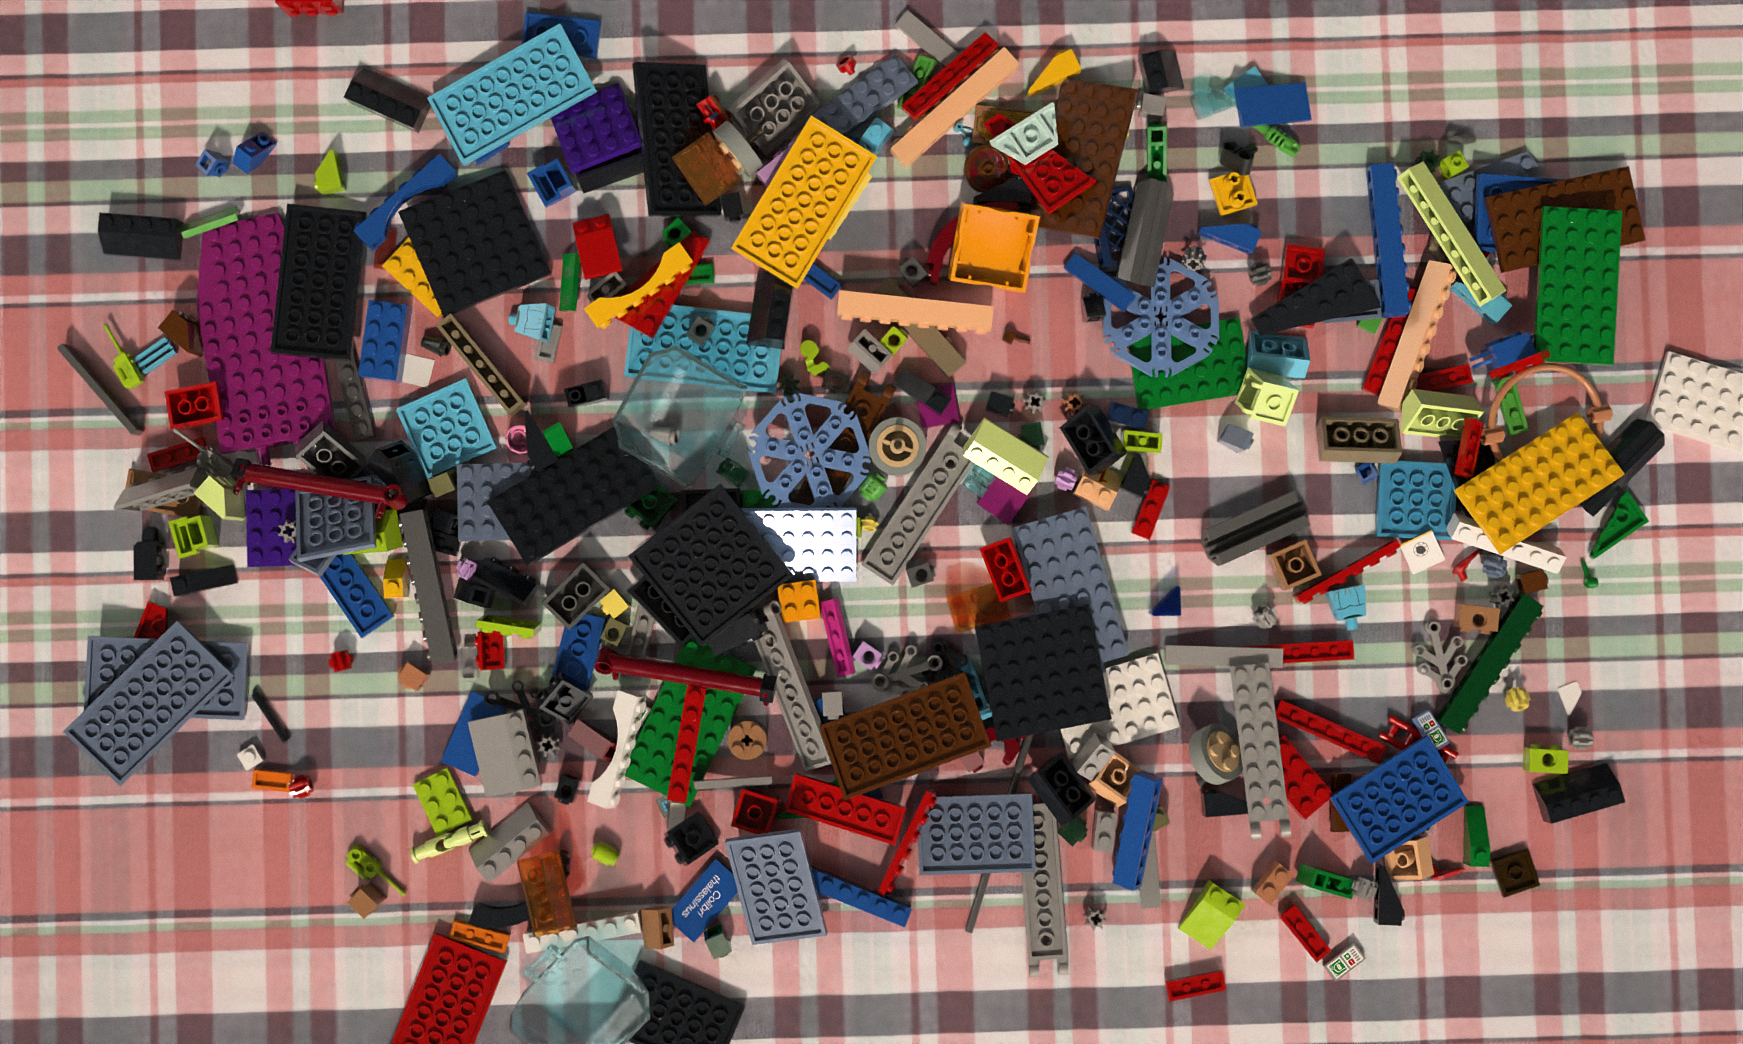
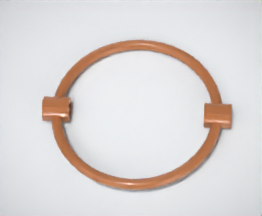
[1480,363,1613,462]

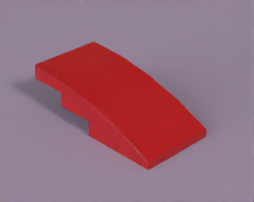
[1277,244,1325,329]

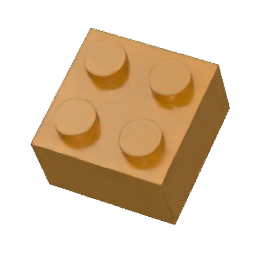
[778,580,821,623]

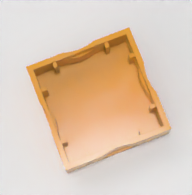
[947,202,1040,293]

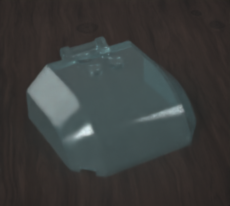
[612,346,748,487]
[509,936,650,1044]

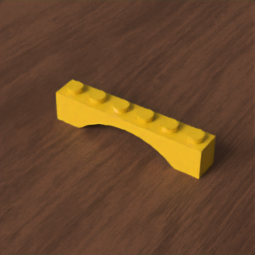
[584,242,693,329]

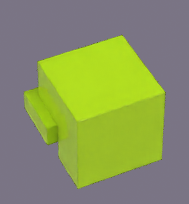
[168,515,219,559]

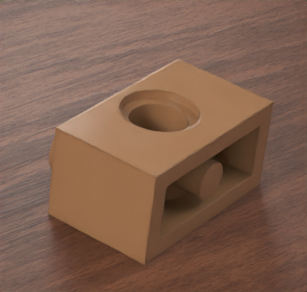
[1453,604,1500,635]

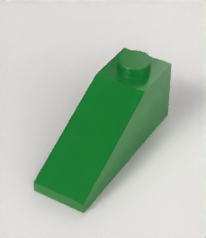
[1147,121,1167,182]
[542,422,573,459]
[1463,805,1490,867]
[1295,863,1354,899]

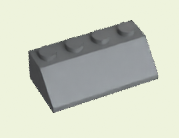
[468,802,553,884]

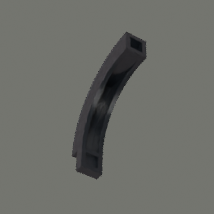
[468,850,571,928]

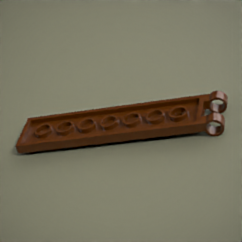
[793,370,897,508]

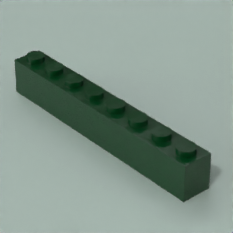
[1436,593,1544,735]

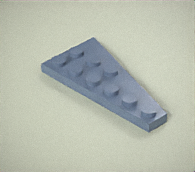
[1438,151,1539,225]

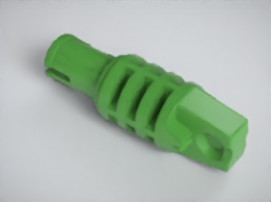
[1251,125,1301,157]

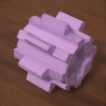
[1054,466,1078,491]
[455,557,480,582]

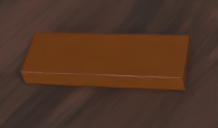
[1330,773,1351,832]

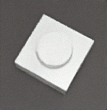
[237,744,265,771]

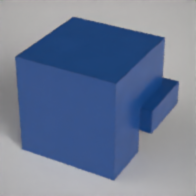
[527,158,577,208]

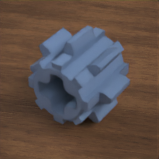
[1482,554,1508,579]

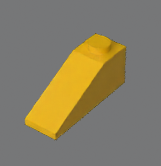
[1027,49,1081,99]

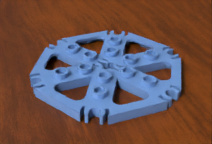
[1102,257,1219,378]
[747,393,871,508]

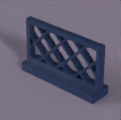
[1093,186,1133,270]

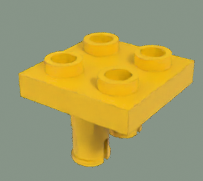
[1209,172,1258,217]

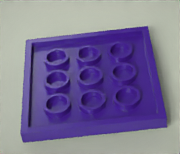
[551,83,641,174]
[246,489,297,567]

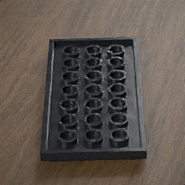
[632,62,722,217]
[270,203,367,361]
[487,423,661,567]

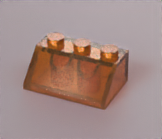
[672,132,742,206]

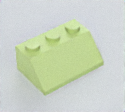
[194,475,245,521]

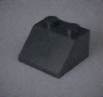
[1138,50,1184,95]

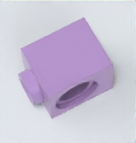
[852,641,883,670]

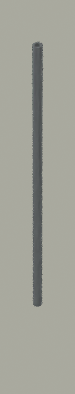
[965,735,1033,933]

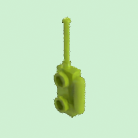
[103,324,145,389]
[345,843,406,896]

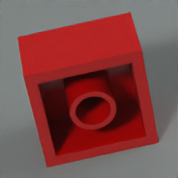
[731,786,780,834]

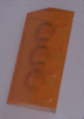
[517,850,577,937]

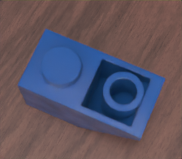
[232,131,277,174]

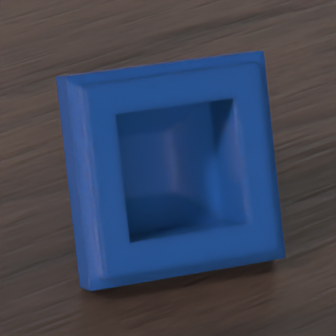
[1354,463,1380,485]

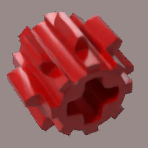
[328,650,354,672]
[289,774,314,799]

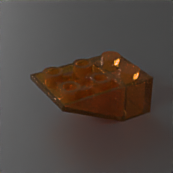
[945,583,1011,634]

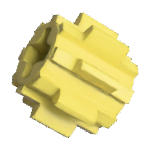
[1504,687,1531,712]

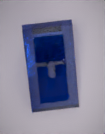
[1149,586,1181,616]

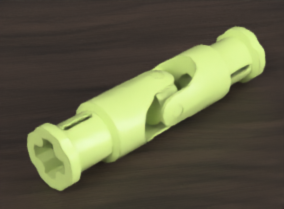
[410,820,489,863]

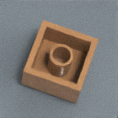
[1266,539,1322,590]

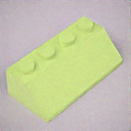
[1401,389,1484,440]
[963,417,1049,495]

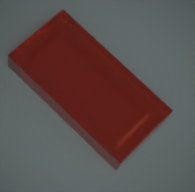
[373,231,398,270]

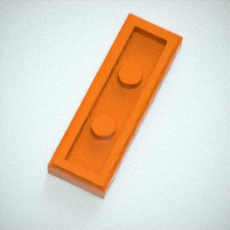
[449,919,511,954]

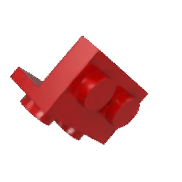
[475,631,506,671]

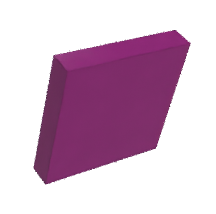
[917,384,960,429]
[977,476,1030,525]

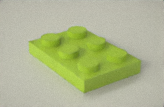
[476,614,542,639]
[413,767,473,837]

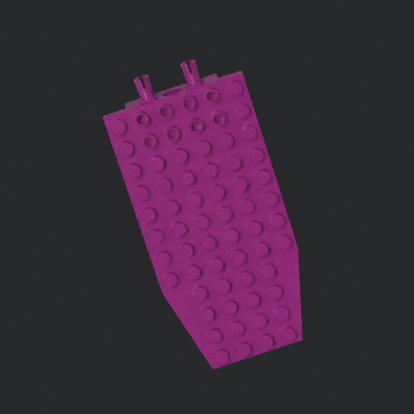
[196,213,337,466]

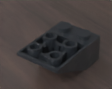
[367,440,433,504]

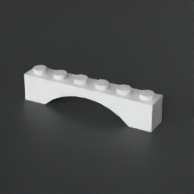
[1446,513,1567,574]
[587,690,647,809]
[523,909,643,954]

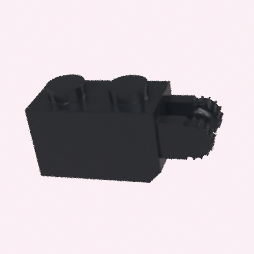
[133,526,166,580]

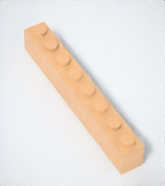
[890,47,1020,169]
[1377,260,1456,413]
[837,290,994,334]

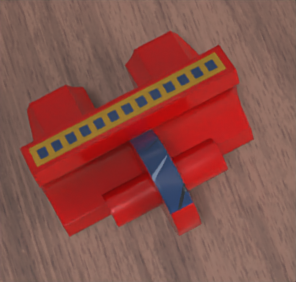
[696,94,732,130]

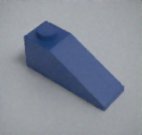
[1197,223,1262,255]

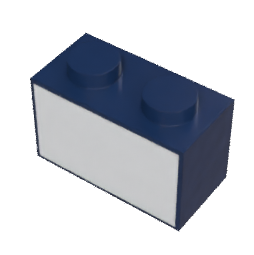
[1106,401,1149,432]

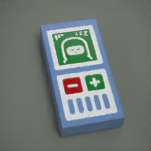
[1412,709,1450,750]

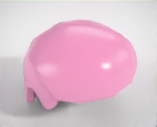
[505,424,527,454]

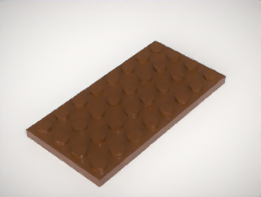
[1029,79,1139,239]
[1484,166,1646,273]
[820,672,992,800]

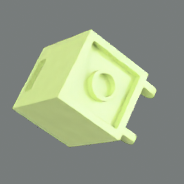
[1235,368,1299,426]

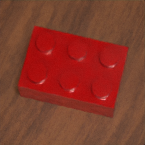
[275,0,344,17]

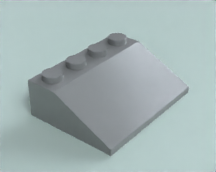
[726,59,823,156]
[114,465,207,513]
[468,708,543,797]

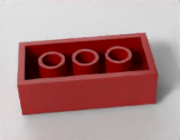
[1278,734,1334,820]

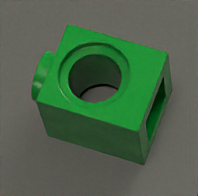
[661,217,692,248]

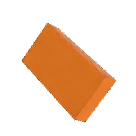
[251,768,294,792]

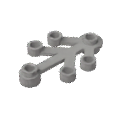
[1413,619,1468,693]
[872,645,943,696]

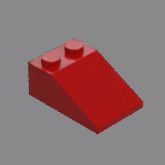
[572,213,623,280]
[164,381,224,430]

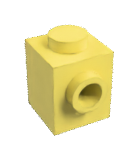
[599,589,631,619]

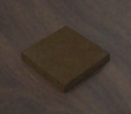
[1490,848,1540,898]

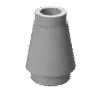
[650,427,680,446]

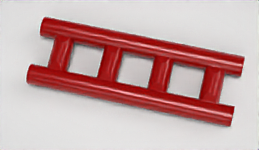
[1378,714,1459,764]

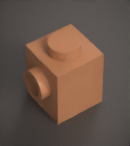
[397,662,431,691]

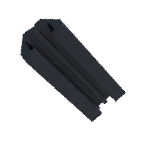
[1579,418,1665,517]

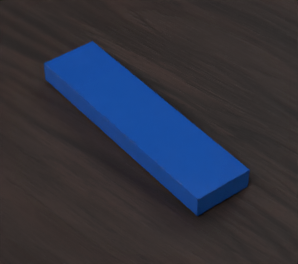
[1064,252,1136,312]

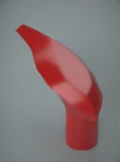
[1452,550,1479,581]
[1431,864,1465,881]

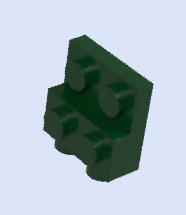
[624,486,678,532]

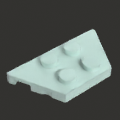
[990,102,1058,165]

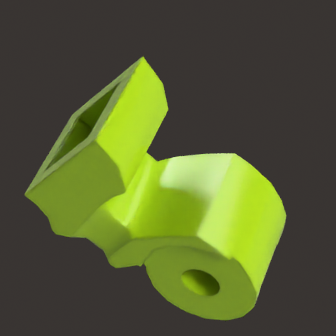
[800,340,831,378]

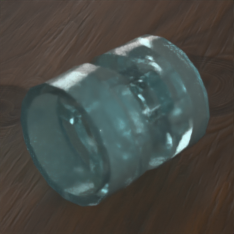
[962,464,997,498]

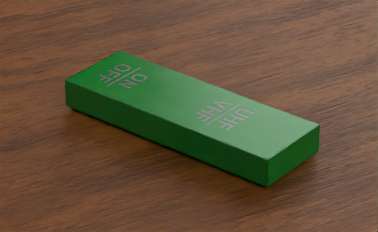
[559,253,580,312]

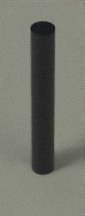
[251,691,290,743]

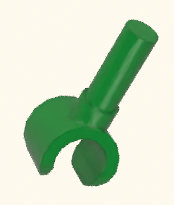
[1581,562,1598,588]

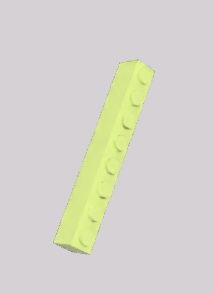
[1397,161,1507,307]

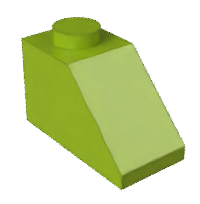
[314,150,346,195]

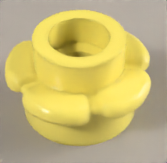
[860,516,879,532]

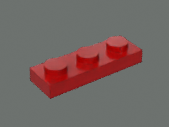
[1489,349,1551,380]
[1416,364,1474,392]
[1454,418,1484,479]
[147,437,207,473]
[1131,480,1170,540]
[1279,904,1332,963]
[1165,970,1226,1002]

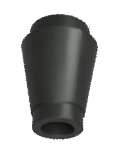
[421,336,451,357]

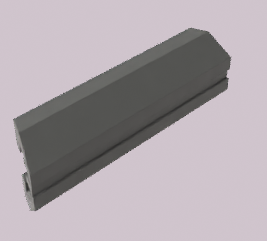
[1116,178,1174,287]
[1201,490,1311,566]

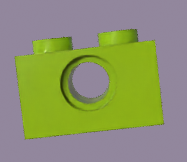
[1121,430,1163,454]
[1522,744,1569,774]

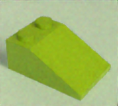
[1178,880,1246,950]

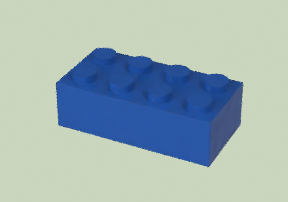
[358,300,412,383]

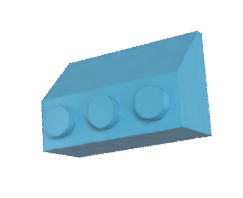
[1247,331,1310,378]

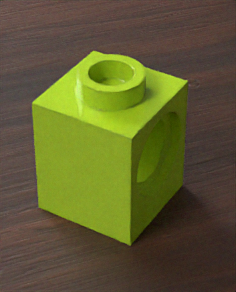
[1436,150,1469,180]
[879,326,908,358]

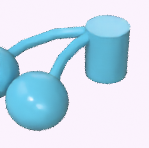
[953,123,973,147]

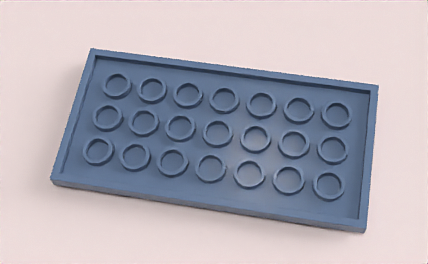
[1012,507,1129,663]
[63,621,235,786]
[84,636,249,720]

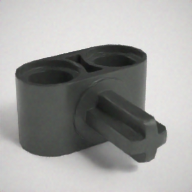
[1219,141,1258,175]

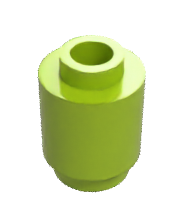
[590,841,620,866]

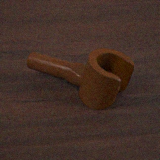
[1002,332,1030,345]

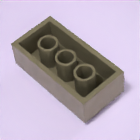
[1316,416,1402,464]

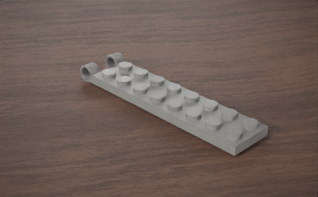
[861,423,974,585]
[744,600,832,771]
[1230,663,1291,840]
[1021,803,1069,977]

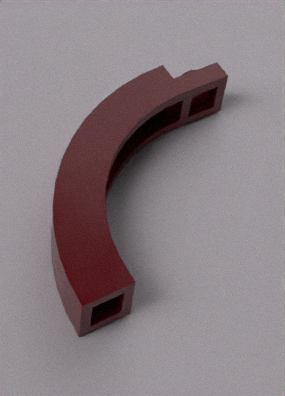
[926,201,1018,286]

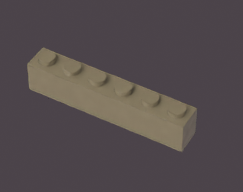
[872,276,966,379]
[436,313,528,416]

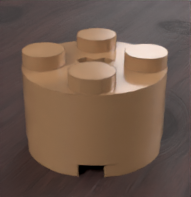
[728,720,768,760]

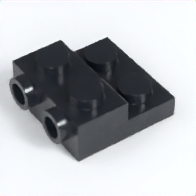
[537,672,593,725]
[664,811,719,866]

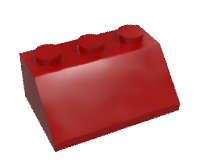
[979,537,1032,602]

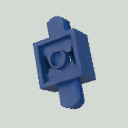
[1469,331,1537,372]

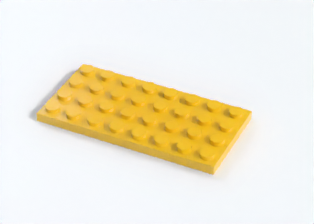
[731,116,877,289]
[1454,412,1625,555]

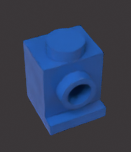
[195,149,230,177]

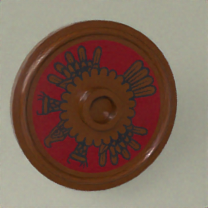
[964,145,1008,193]

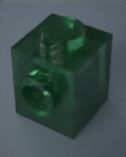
[1018,422,1045,450]
[716,457,750,488]
[1057,816,1088,847]

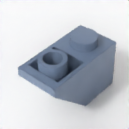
[1218,424,1254,453]

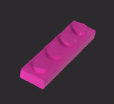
[819,598,856,677]

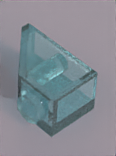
[1190,87,1236,120]

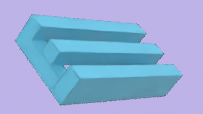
[133,337,178,375]

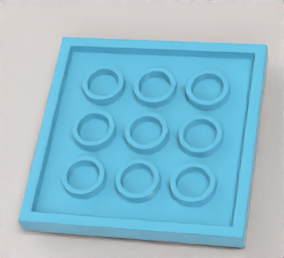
[396,378,498,479]

